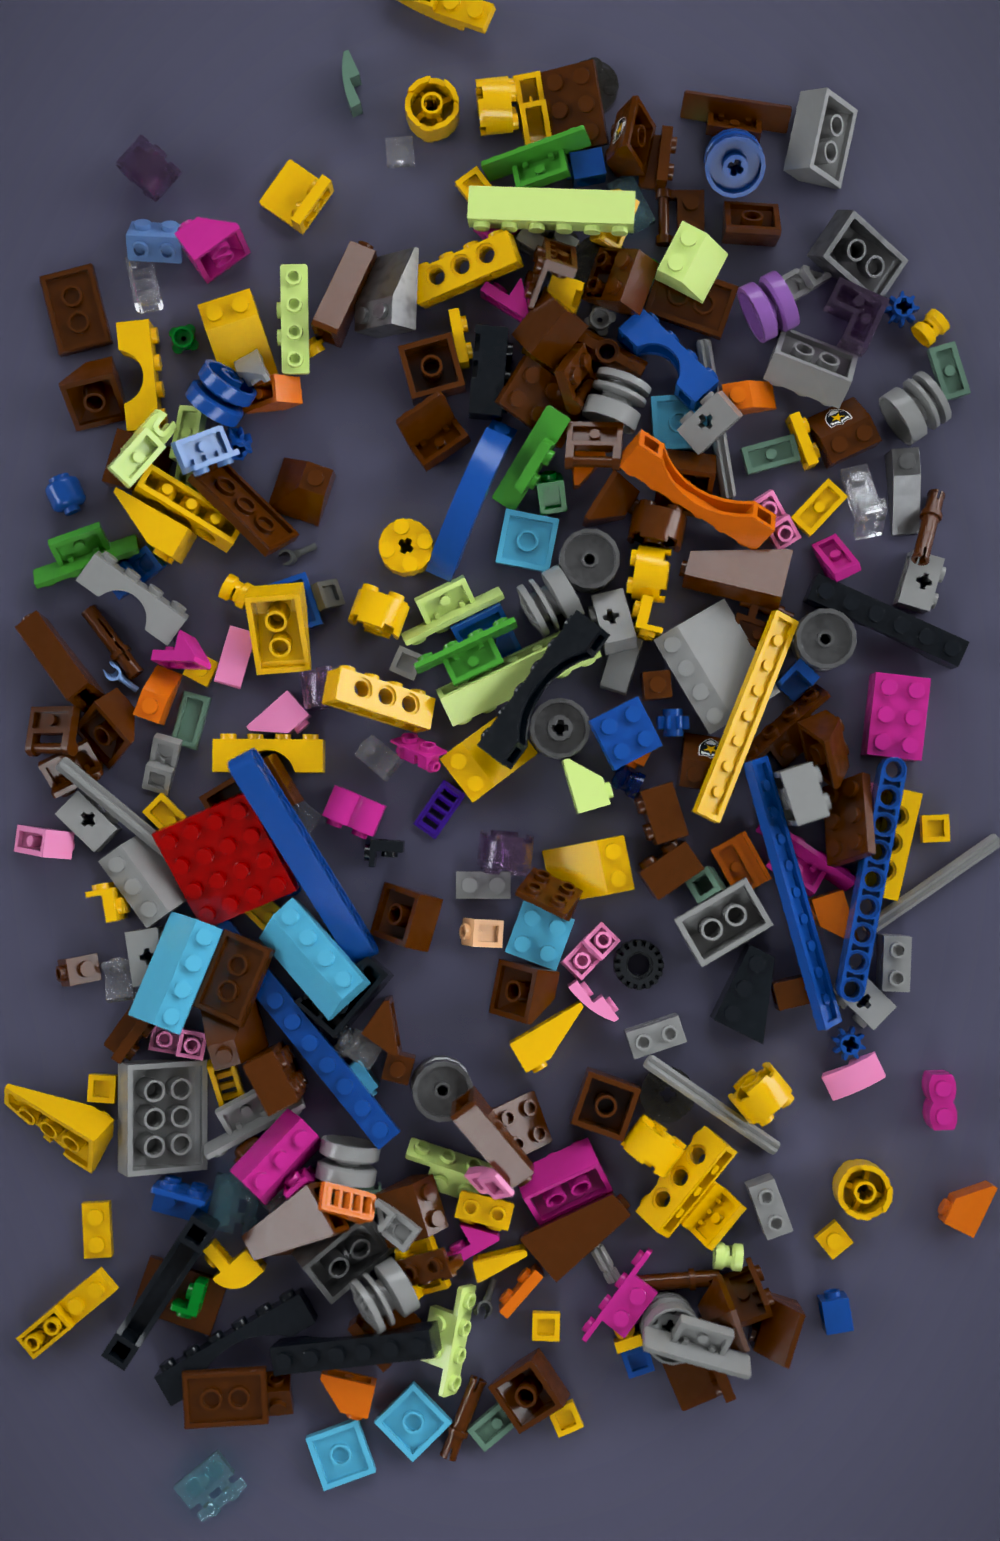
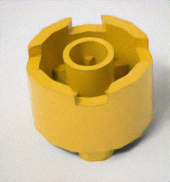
[405,76,460,143]
[475,76,519,136]
[379,518,434,577]
[626,545,672,603]
[348,583,410,640]
[728,1062,795,1127]
[620,1114,687,1178]
[832,1159,893,1221]

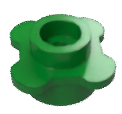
[169,324,199,354]

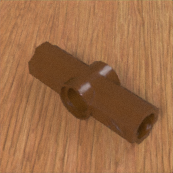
[576,329,648,379]

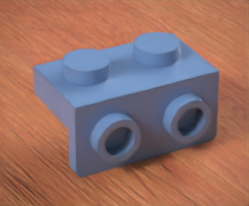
[126,219,183,264]
[170,424,240,477]

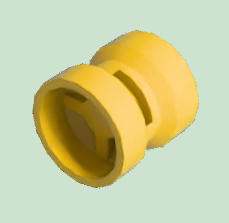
[911,309,950,348]
[218,573,254,610]

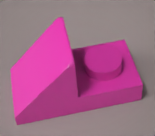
[480,278,529,323]
[811,533,861,582]
[151,630,211,670]
[447,1221,500,1261]

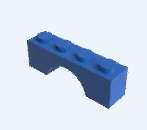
[617,309,719,412]

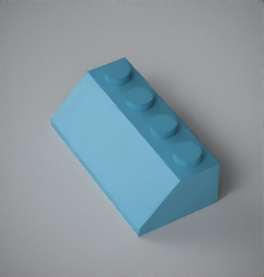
[259,898,371,1021]
[128,911,223,1035]

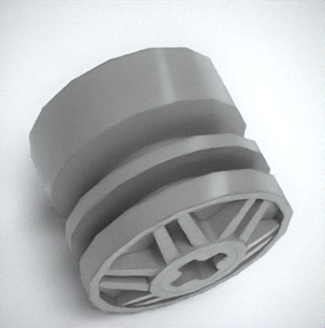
[581,367,652,434]
[879,371,952,446]
[516,564,585,637]
[349,1257,420,1334]
[638,1291,698,1365]

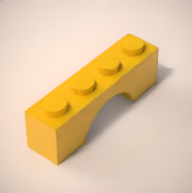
[116,319,168,433]
[212,733,325,773]

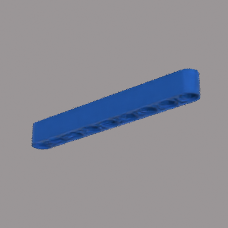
[227,748,379,964]
[835,757,907,1002]

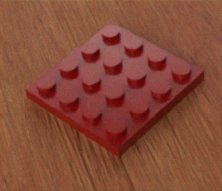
[151,792,299,926]

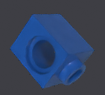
[567,147,607,188]
[817,1288,854,1335]

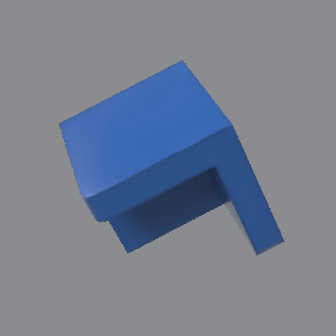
[775,658,820,701]

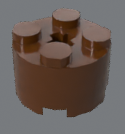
[627,499,687,553]

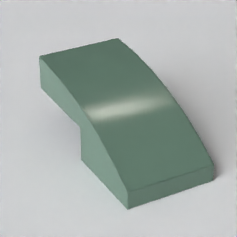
[342,50,363,118]

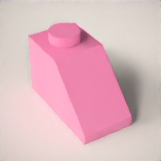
[246,690,311,734]
[14,825,75,860]

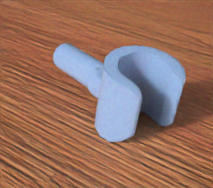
[103,661,139,693]

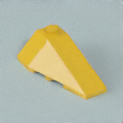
[4,1084,114,1174]

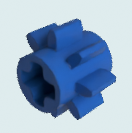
[883,291,920,328]
[225,426,253,461]
[656,709,690,737]
[830,1026,866,1061]

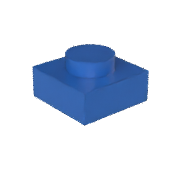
[621,1346,655,1379]

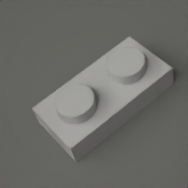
[456,871,511,899]

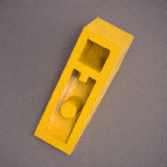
[509,1000,584,1073]

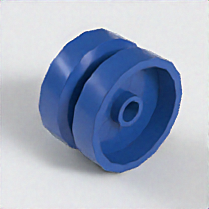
[703,128,766,198]
[185,359,257,428]

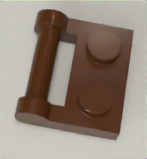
[655,188,705,247]
[554,343,598,415]
[565,421,624,471]
[25,706,81,757]

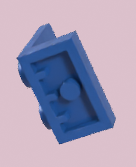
[150,1174,214,1221]

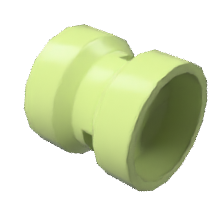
[712,1241,744,1272]

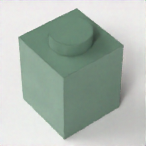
[685,866,726,904]

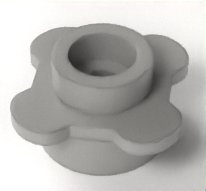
[584,305,616,336]

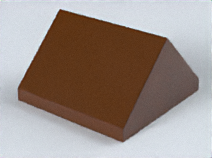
[721,201,782,247]
[511,290,589,370]
[361,995,402,1057]

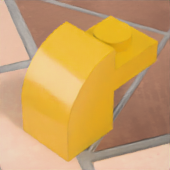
[203,1238,267,1289]

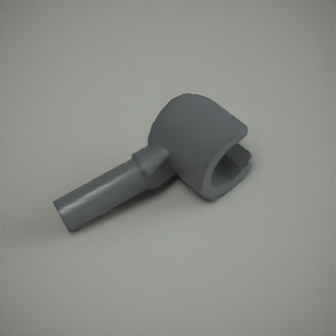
[278,543,317,566]
[473,1278,497,1319]

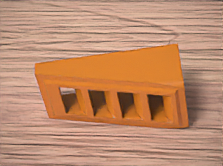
[318,1181,376,1224]

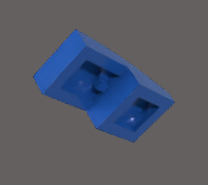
[113,544,166,600]

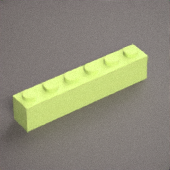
[467,185,636,236]
[436,631,602,727]

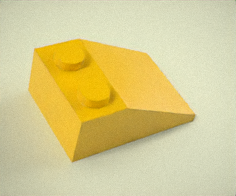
[197,288,279,375]
[113,487,197,565]
[244,582,312,675]
[440,716,538,803]
[542,835,635,900]

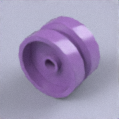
[737,271,800,343]

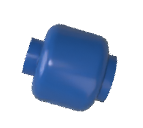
[45,473,86,516]

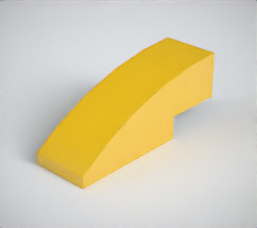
[512,71,552,145]

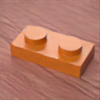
[498,1264,544,1319]

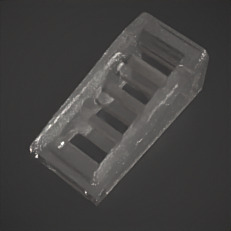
[125,257,164,314]

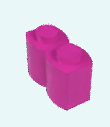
[322,785,387,839]
[922,1070,957,1131]

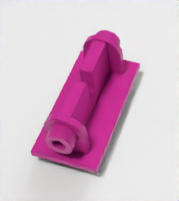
[390,733,447,773]

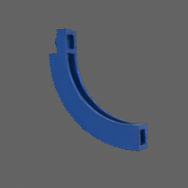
[426,419,517,582]

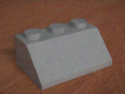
[783,87,858,189]
[763,329,859,409]
[98,836,187,928]
[674,877,773,967]

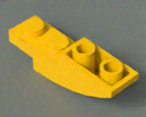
[397,0,496,34]
[16,1266,119,1360]

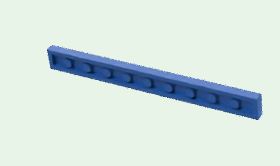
[743,756,842,1031]
[217,919,401,1150]

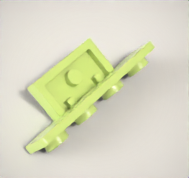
[276,264,310,375]
[401,575,505,646]
[405,1137,493,1199]
[420,1284,476,1398]

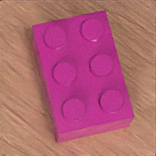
[861,672,931,762]

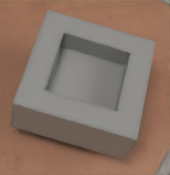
[389,645,421,681]

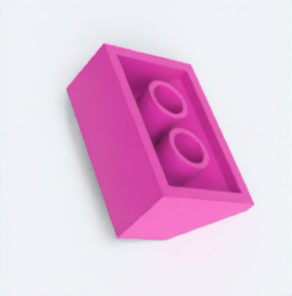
[174,217,251,284]
[229,1108,321,1206]
[518,1137,613,1226]

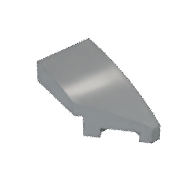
[782,265,832,301]
[234,349,271,387]
[374,1198,422,1253]

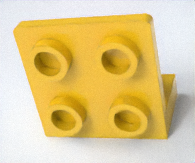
[259,159,334,235]

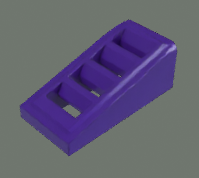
[413,779,466,839]

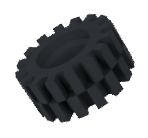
[613,939,664,990]

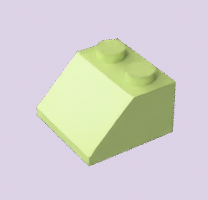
[654,221,728,304]
[561,759,614,814]

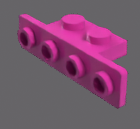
[756,824,856,897]
[581,1247,658,1343]

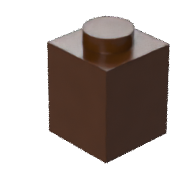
[640,670,673,702]
[771,974,810,1011]
[381,1051,416,1086]

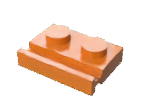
[710,831,772,889]

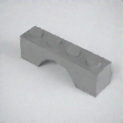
[75,551,190,646]

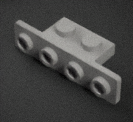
[204,1089,306,1160]
[643,1314,751,1380]

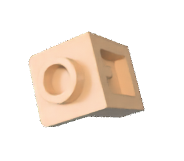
[459,918,504,948]

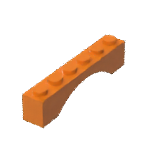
[620,429,776,550]

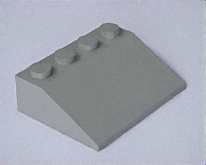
[653,599,780,734]
[118,1059,208,1177]

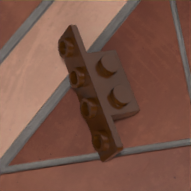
[680,90,792,143]
[744,684,831,769]

